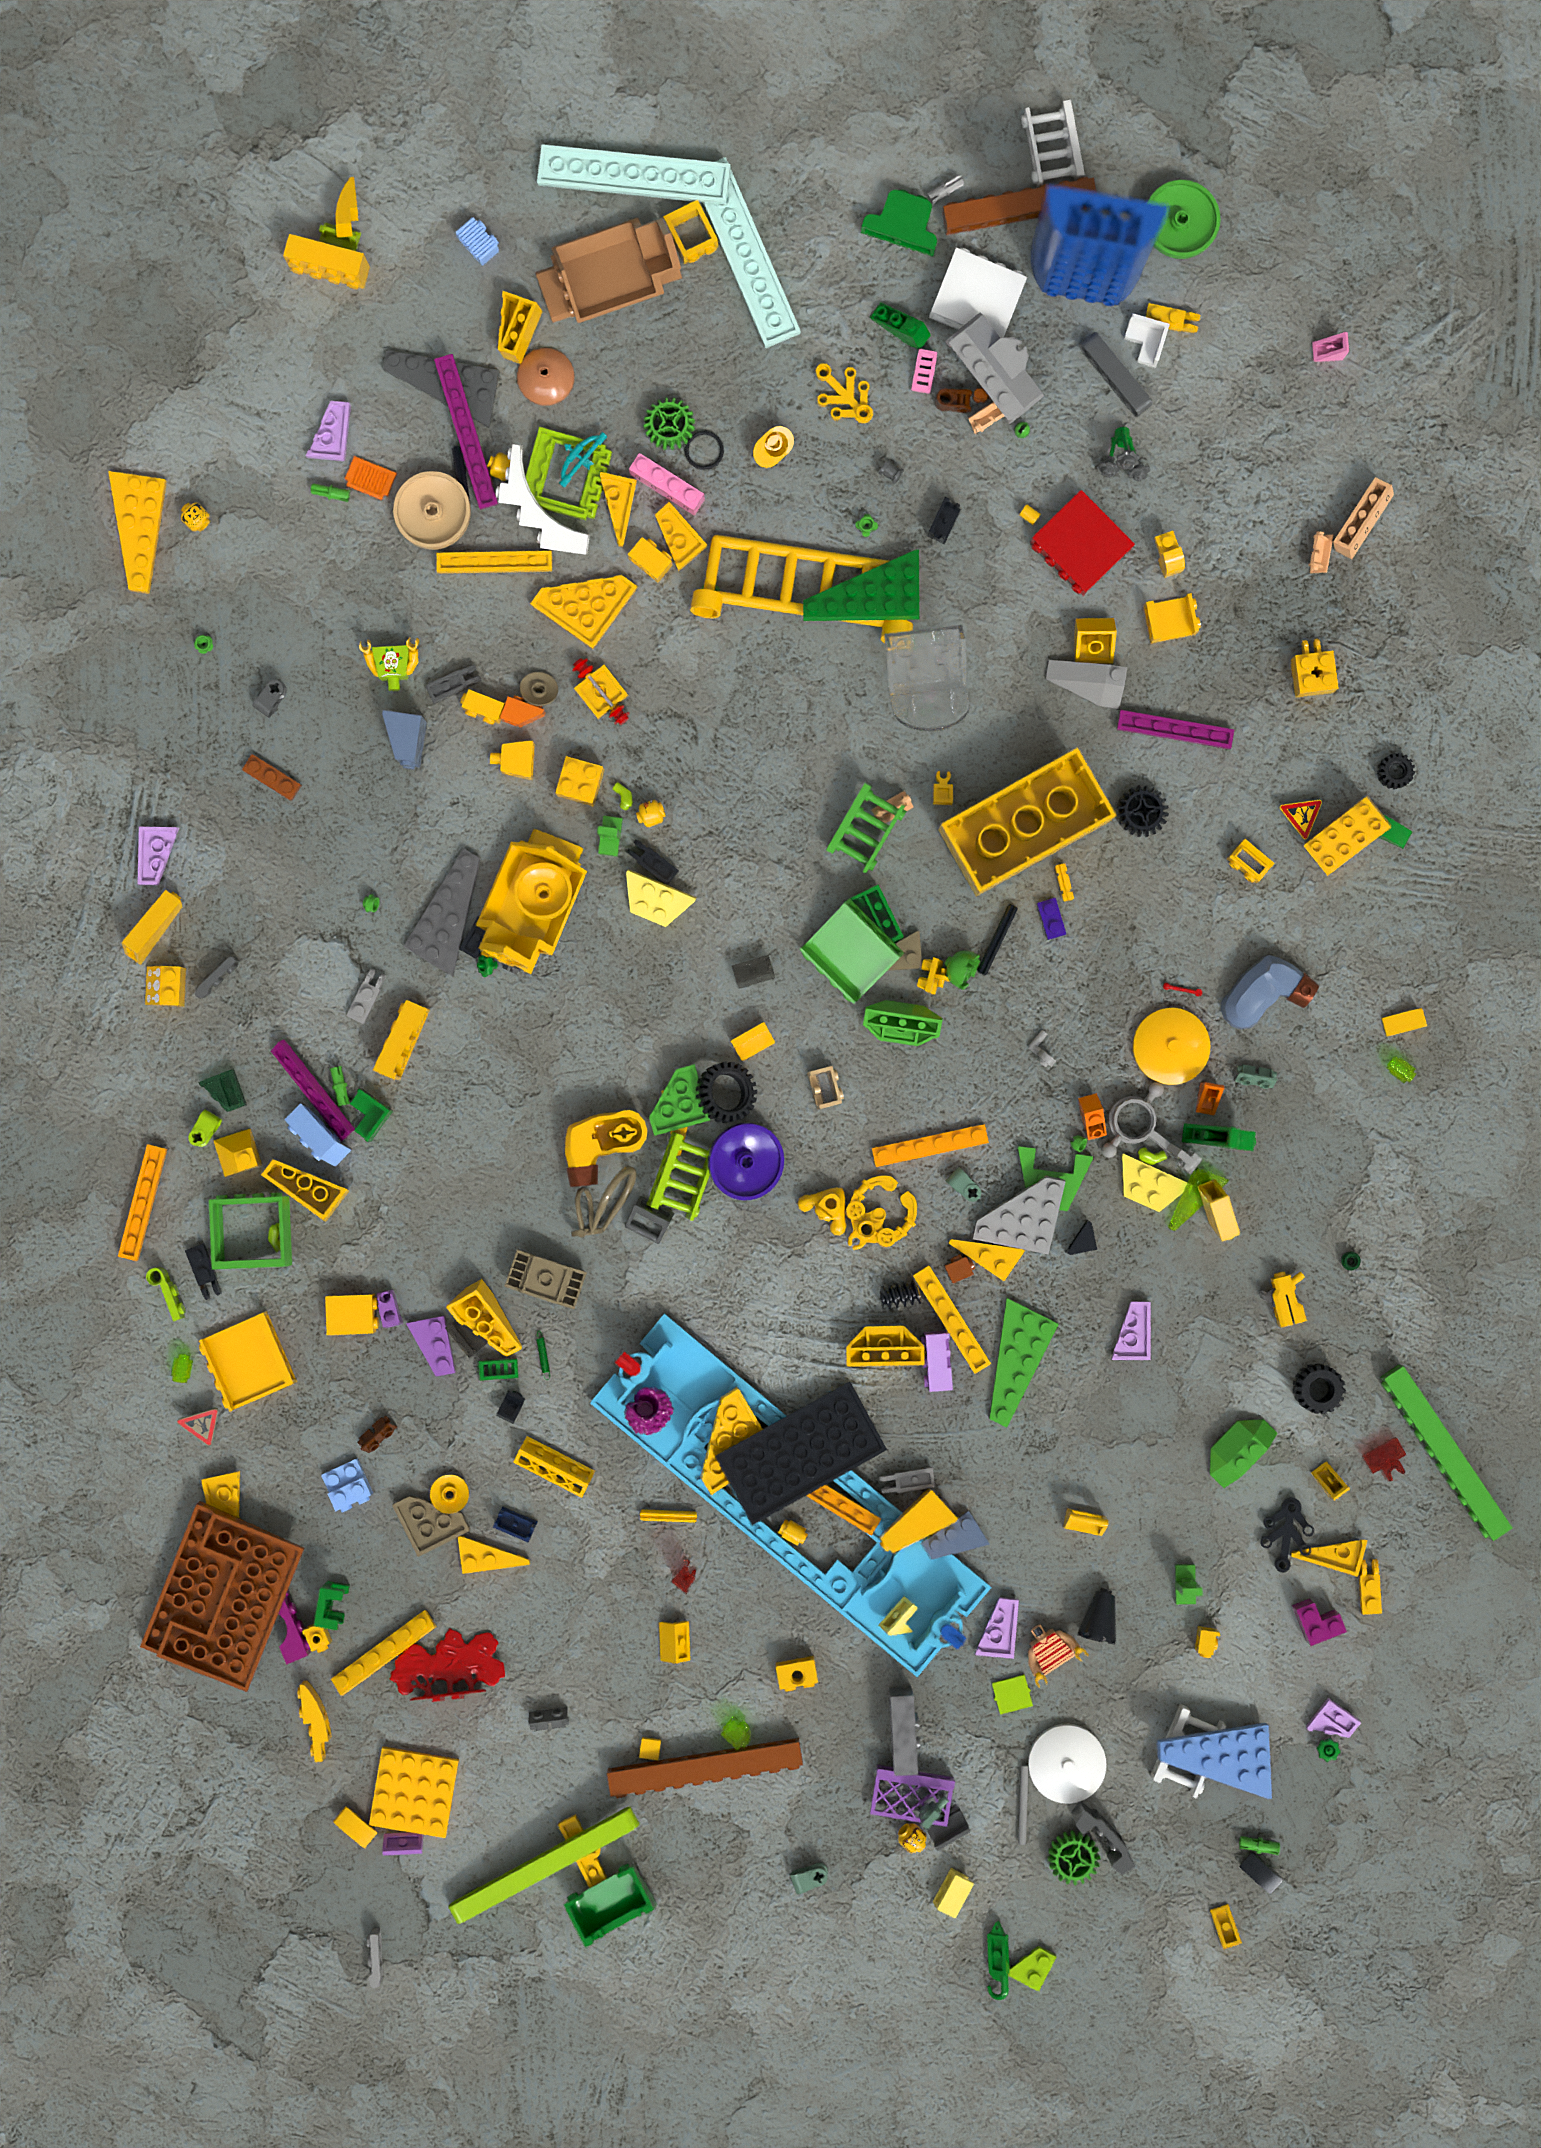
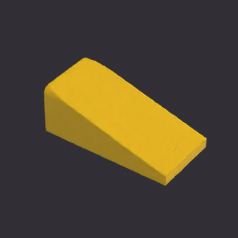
[1381,1008,1427,1037]
[1210,1904,1242,1949]

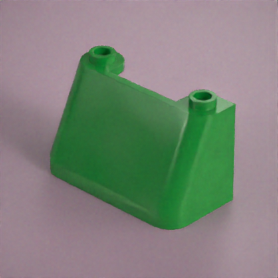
[564,1863,657,1948]

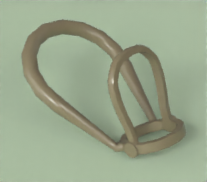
[571,1166,637,1237]

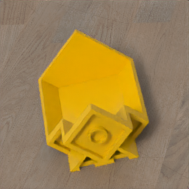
[476,829,587,974]

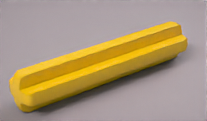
[640,1509,697,1523]

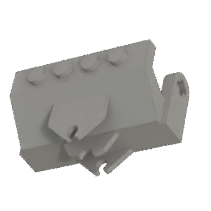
[945,312,1044,425]

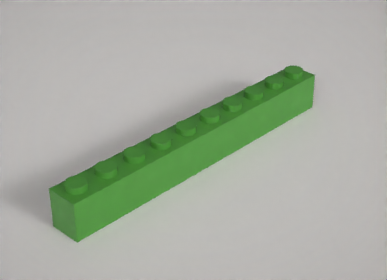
[1380,1364,1513,1541]

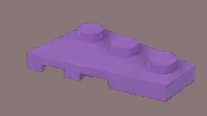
[406,1315,456,1377]

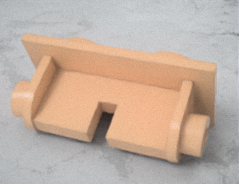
[968,402,1004,434]
[1309,531,1333,573]
[871,791,914,823]

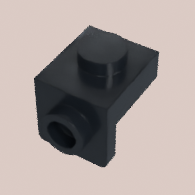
[496,1390,525,1424]

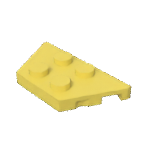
[626,869,697,927]
[1121,1154,1191,1212]

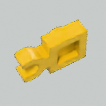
[933,771,953,805]

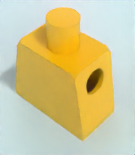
[490,741,535,780]

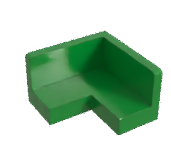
[350,1088,393,1142]

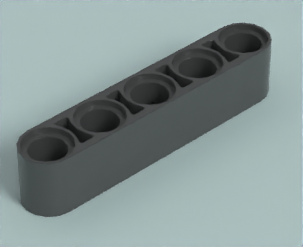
[1079,332,1153,417]

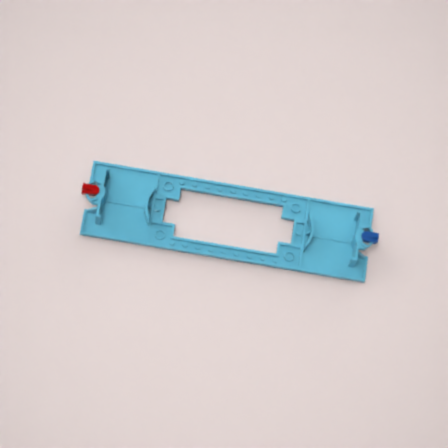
[590,1313,991,1677]

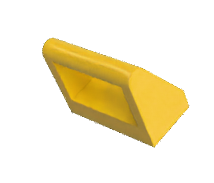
[1063,1508,1109,1536]

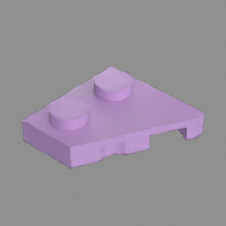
[1306,1698,1361,1738]

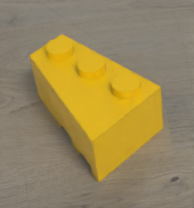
[498,291,543,364]

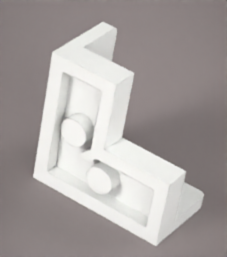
[1124,314,1170,368]

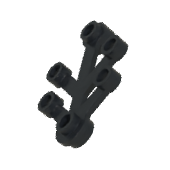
[1260,1497,1314,1573]

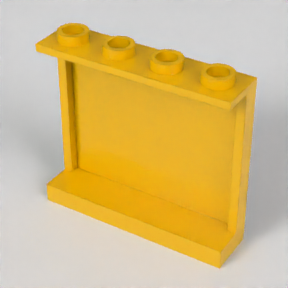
[199,1311,297,1412]

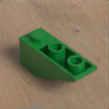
[870,302,931,350]

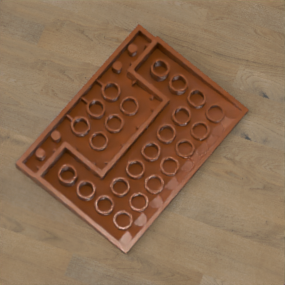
[140,1501,304,1692]

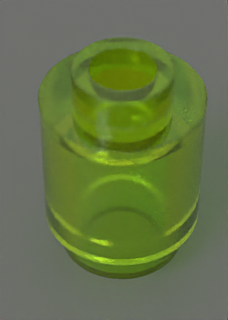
[1386,1056,1416,1083]
[171,1354,193,1383]

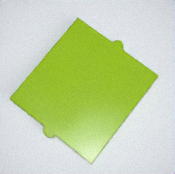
[992,1674,1033,1715]

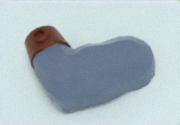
[1221,955,1319,1029]

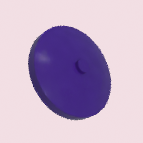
[708,1123,784,1200]

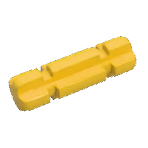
[1055,864,1074,902]

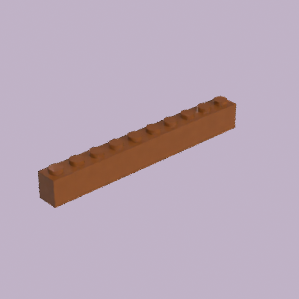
[607,1737,803,1798]

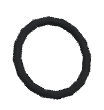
[685,431,724,470]

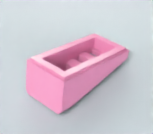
[911,349,937,394]

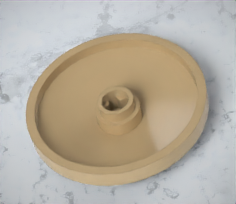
[393,471,471,550]

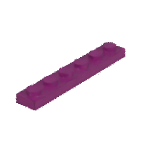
[1117,710,1234,750]
[271,1039,355,1141]

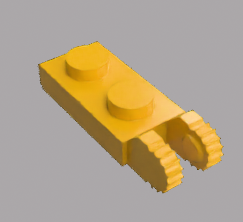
[1145,303,1200,333]
[1359,1559,1382,1615]

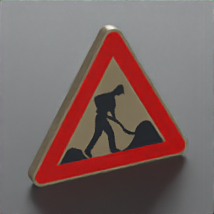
[177,1407,218,1446]

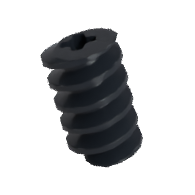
[880,1280,921,1310]

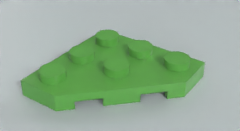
[649,1064,710,1136]

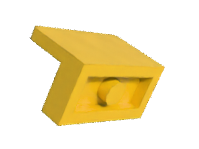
[731,1022,775,1061]
[659,1621,690,1664]

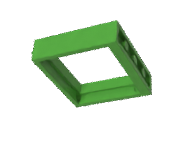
[209,1192,292,1269]

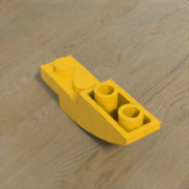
[297,1681,332,1762]

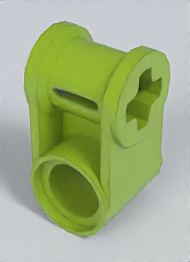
[188,1109,222,1147]

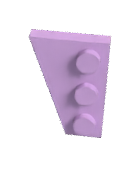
[306,401,351,461]
[138,827,179,885]
[1111,1301,1151,1360]
[974,1597,1019,1659]

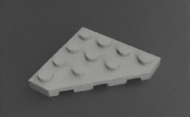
[973,1176,1065,1254]

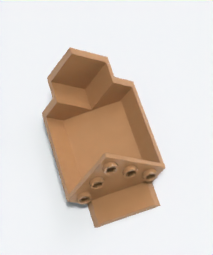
[535,218,682,323]

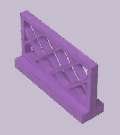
[870,1764,955,1827]

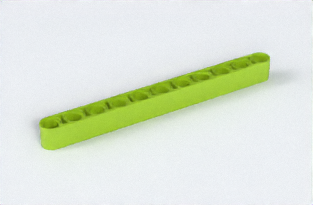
[448,1806,640,1924]

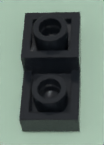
[1239,1852,1284,1894]

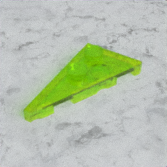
[1168,1167,1229,1231]

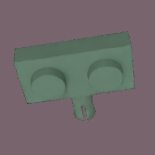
[919,1795,949,1830]

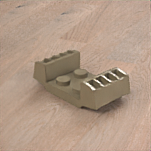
[504,1249,587,1309]

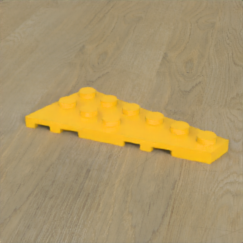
[108,471,167,594]

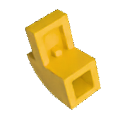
[1154,531,1185,578]

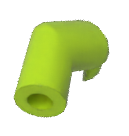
[612,782,633,810]
[1138,1148,1167,1165]
[268,1223,281,1253]

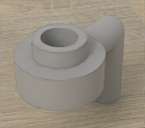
[1028,1030,1056,1068]

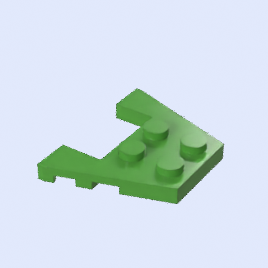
[1018,1146,1093,1211]

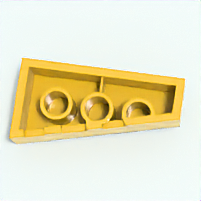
[261,1159,349,1222]

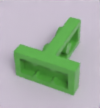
[597,816,623,857]
[1175,1564,1202,1604]

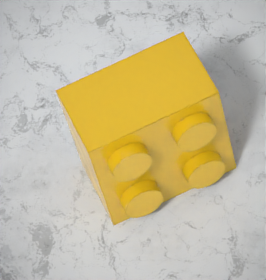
[555,756,604,807]

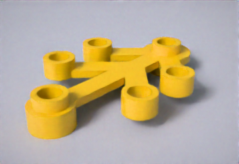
[816,363,873,424]

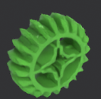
[644,397,695,451]
[1047,1831,1100,1885]

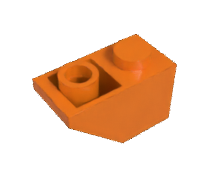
[500,695,546,728]
[1078,1093,1107,1140]

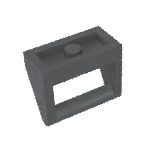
[625,1196,675,1244]

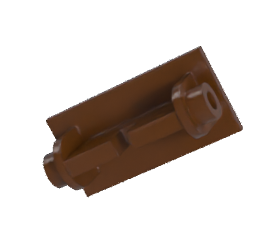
[357,1415,397,1453]

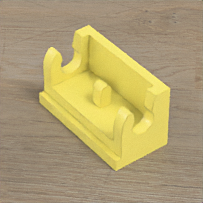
[933,1868,974,1918]

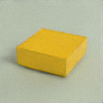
[639,1737,661,1760]

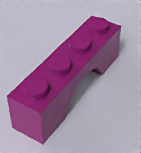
[279,1589,312,1665]

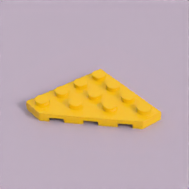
[530,575,638,649]
[700,1387,763,1495]

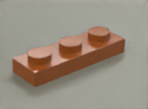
[242,754,302,801]

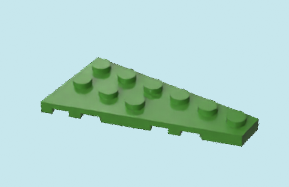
[989,1298,1059,1428]

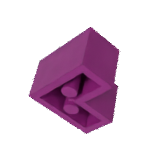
[1292,1598,1347,1646]

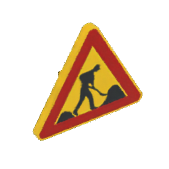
[1279,800,1322,840]

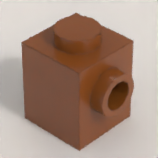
[944,1254,975,1284]

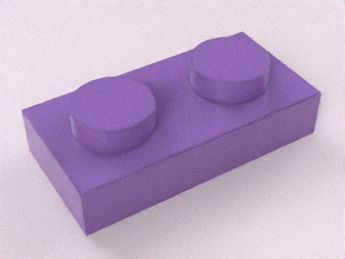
[382,1832,424,1855]

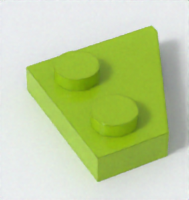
[1008,1946,1057,1992]

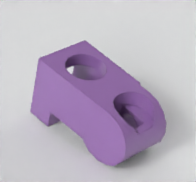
[377,1289,403,1328]

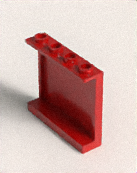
[1030,490,1135,597]

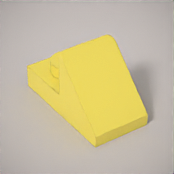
[878,1596,918,1636]

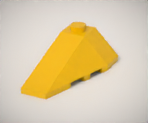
[446,1279,522,1357]

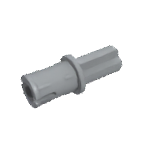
[927,175,964,204]

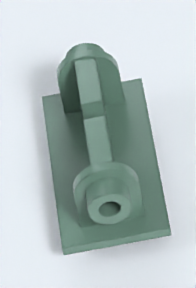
[1235,1064,1278,1089]

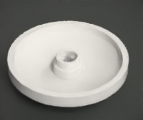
[1028,1724,1106,1804]

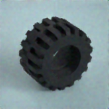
[1292,1363,1346,1414]

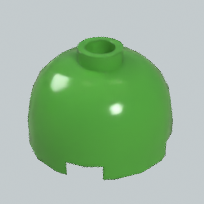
[945,950,980,990]

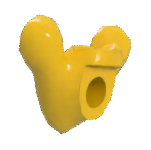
[797,1187,847,1236]

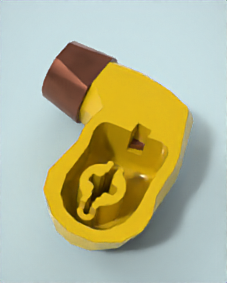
[565,1110,647,1187]

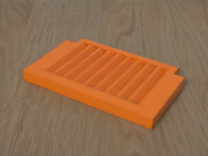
[345,456,397,500]

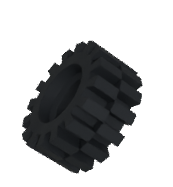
[1377,753,1415,789]

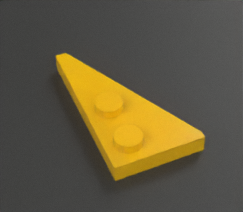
[948,1239,1025,1281]

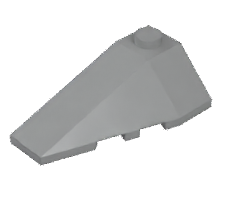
[1046,660,1127,709]

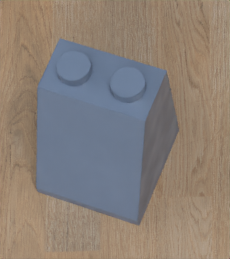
[382,710,427,770]

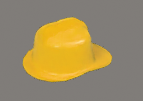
[753,426,794,468]

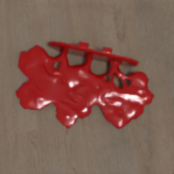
[390,1628,505,1702]

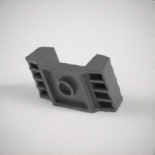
[1071,1801,1136,1875]

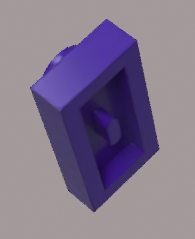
[1037,898,1066,940]

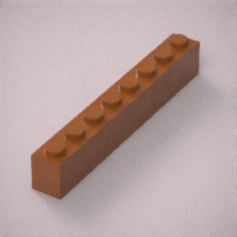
[942,177,1097,235]

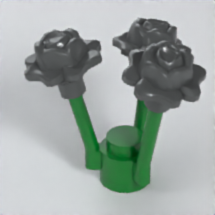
[1097,427,1150,481]

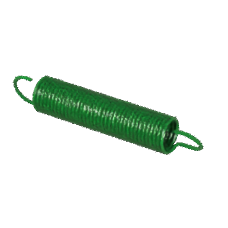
[536,1331,550,1380]

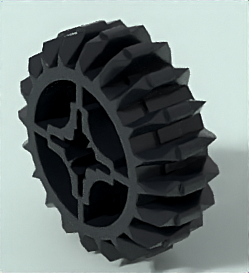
[1116,785,1169,837]

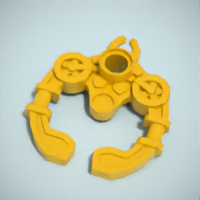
[845,1176,917,1250]

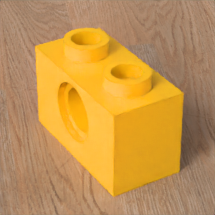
[776,1656,818,1691]

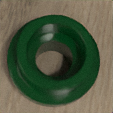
[1341,1251,1361,1271]

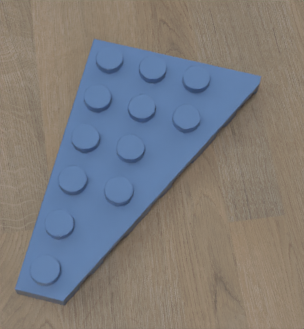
[1157,1723,1272,1799]

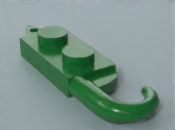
[987,1921,1010,2000]

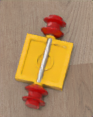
[572,658,630,725]

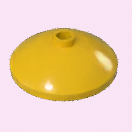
[514,863,572,920]

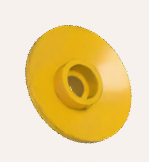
[430,1475,469,1514]

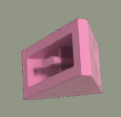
[1312,332,1349,362]

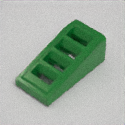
[477,1358,518,1381]

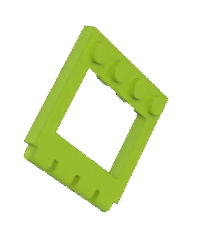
[526,427,612,521]

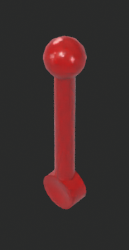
[1163,982,1202,997]

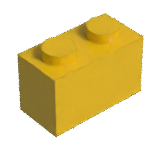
[628,537,673,583]

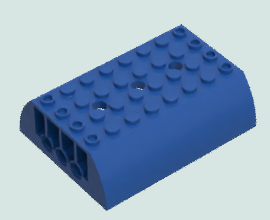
[1031,185,1168,306]

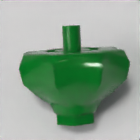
[477,955,498,978]
[1316,1738,1341,1762]

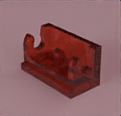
[671,1559,696,1594]

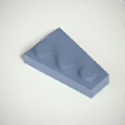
[920,1511,990,1560]

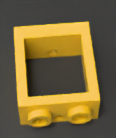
[663,200,718,264]

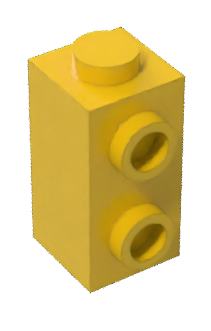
[460,689,505,725]

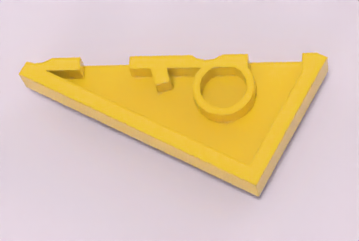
[600,472,637,547]
[458,1535,530,1574]
[1290,1539,1368,1577]

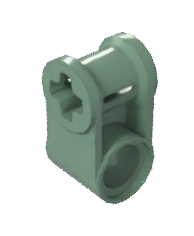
[945,1167,981,1202]
[789,1863,828,1894]

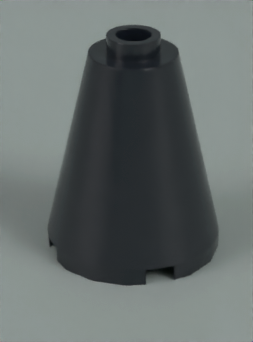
[1077,1588,1116,1645]

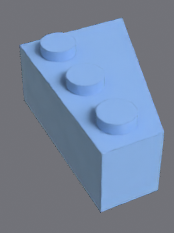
[285,1103,351,1167]

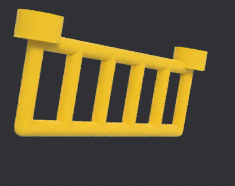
[690,535,913,647]

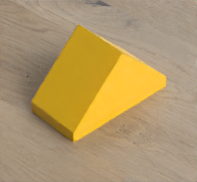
[1311,1461,1350,1500]

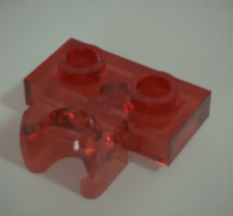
[1362,1437,1406,1482]

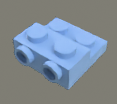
[321,1458,373,1512]

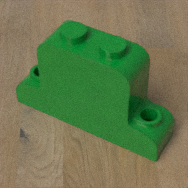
[861,189,937,257]
[1182,1123,1256,1151]

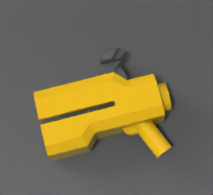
[1259,1271,1307,1327]

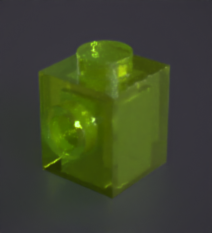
[720,1716,751,1750]

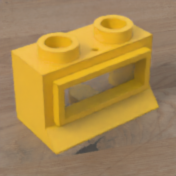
[1227,839,1275,883]

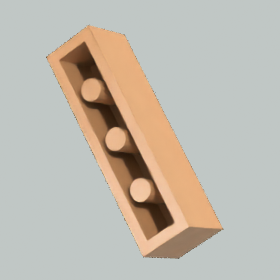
[1333,477,1394,559]

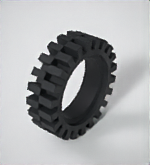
[696,1062,757,1123]

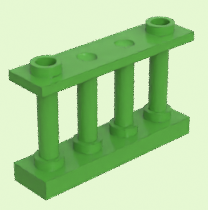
[826,782,907,873]

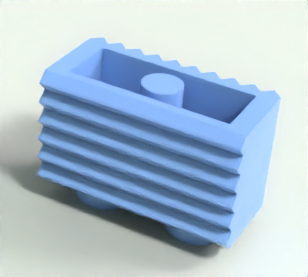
[455,217,499,266]

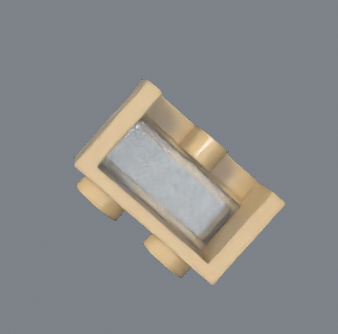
[807,1066,844,1110]

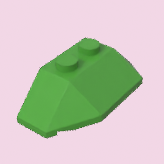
[863,1000,943,1046]
[1209,1419,1278,1488]

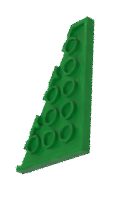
[803,550,919,621]

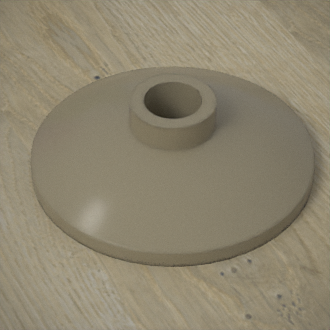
[520,672,558,706]

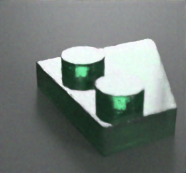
[198,1069,247,1112]

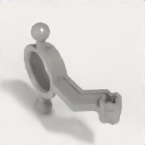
[1102,1082,1202,1175]

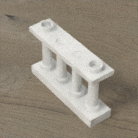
[1021,100,1085,188]
[1150,1704,1226,1799]

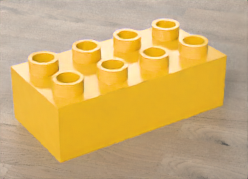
[938,748,1116,897]

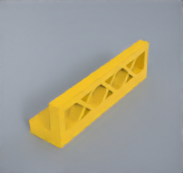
[513,1436,595,1498]

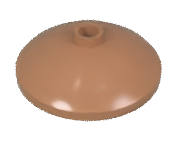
[517,348,574,406]

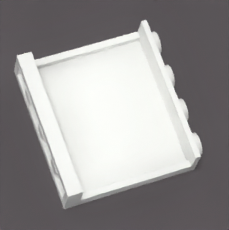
[929,248,1027,338]

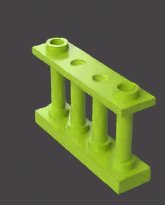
[646,1132,712,1221]

